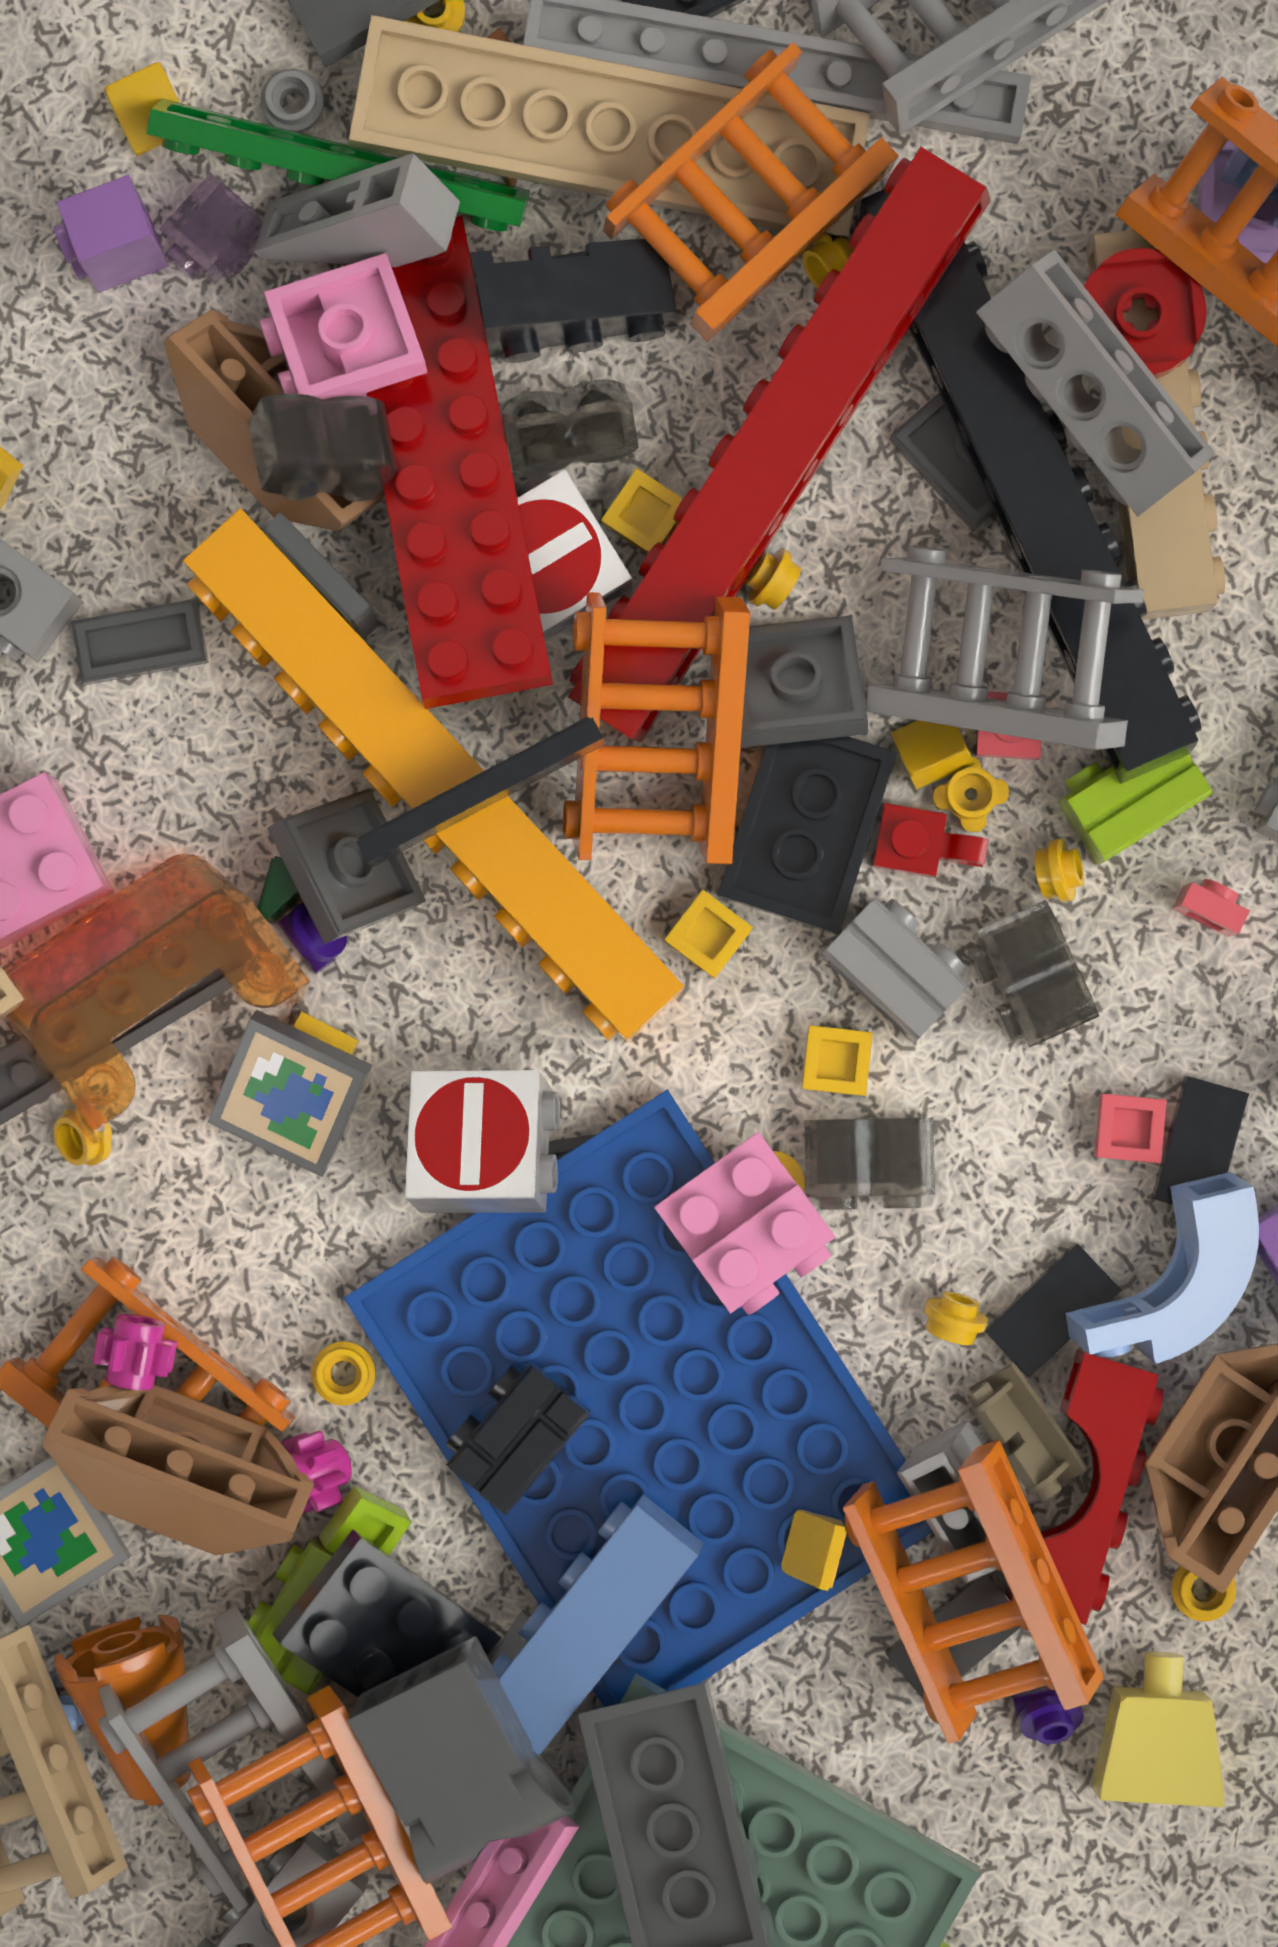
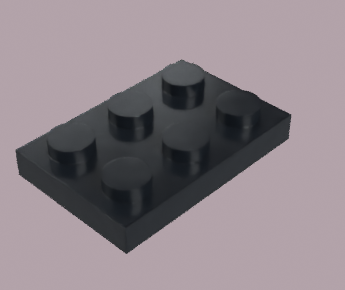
[717,736,897,935]
[272,1529,501,1698]

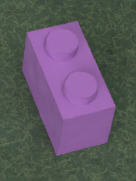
[53,174,169,293]

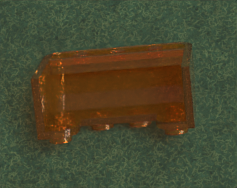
[3,854,310,1145]

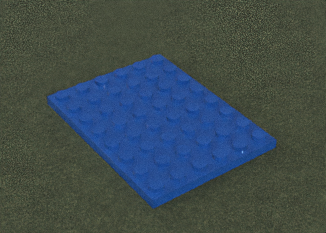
[344,1089,933,1707]

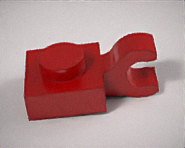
[873,803,989,878]

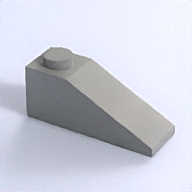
[254,153,460,267]

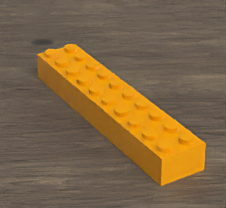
[183,508,684,1043]

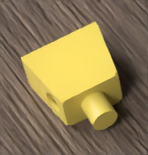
[1092,1651,1224,1807]

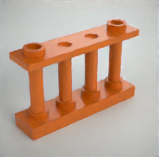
[603,42,899,343]
[1115,77,1278,347]
[563,592,750,864]
[0,1256,296,1432]
[843,1440,1104,1744]
[187,1686,452,1947]

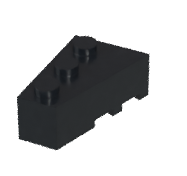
[472,238,677,363]

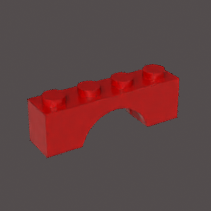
[1005,1349,1164,1625]

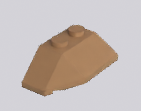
[164,309,385,531]
[1144,1343,1278,1593]
[42,1384,314,1556]

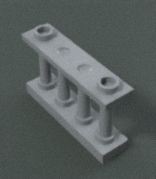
[811,0,1108,135]
[866,546,1144,750]
[98,1605,370,1913]

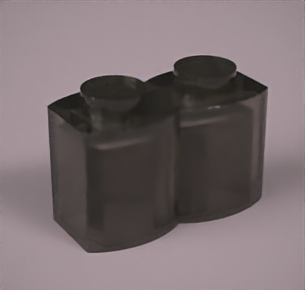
[500,379,639,475]
[248,394,398,502]
[968,900,1099,1050]
[804,1117,935,1210]

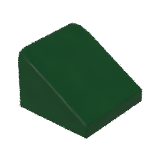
[255,856,302,924]

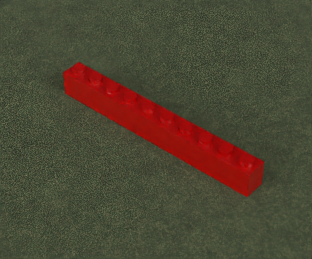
[568,147,990,743]

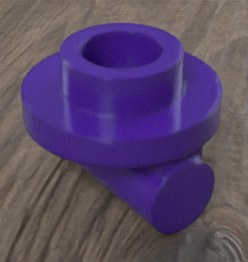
[277,902,347,974]
[1012,1687,1084,1744]

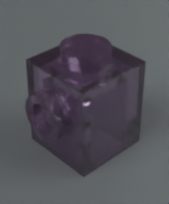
[159,172,262,285]

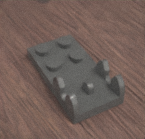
[578,1681,774,1947]

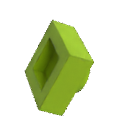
[318,1485,412,1554]

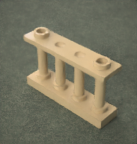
[0,1625,128,1917]

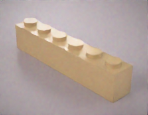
[1086,230,1225,620]

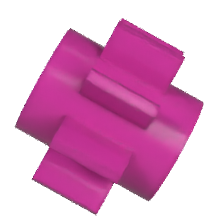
[92,1314,177,1390]
[280,1430,352,1514]

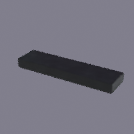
[356,717,604,868]

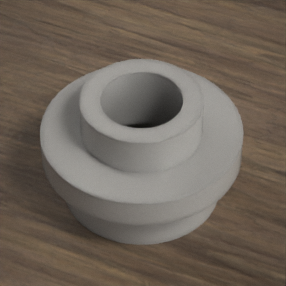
[261,69,324,133]

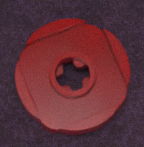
[1084,248,1207,379]

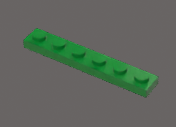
[146,99,530,232]

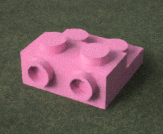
[259,253,428,425]
[654,1132,836,1316]

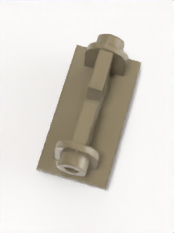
[967,1363,1089,1503]

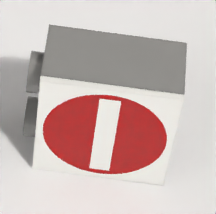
[516,469,632,641]
[405,1070,560,1213]

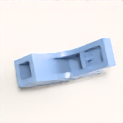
[1065,1172,1259,1364]

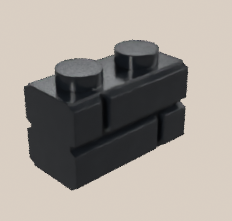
[446,1361,591,1515]

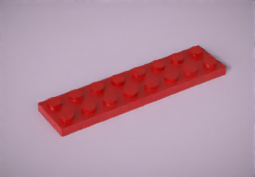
[343,216,553,709]

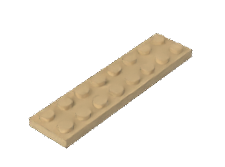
[349,15,870,241]

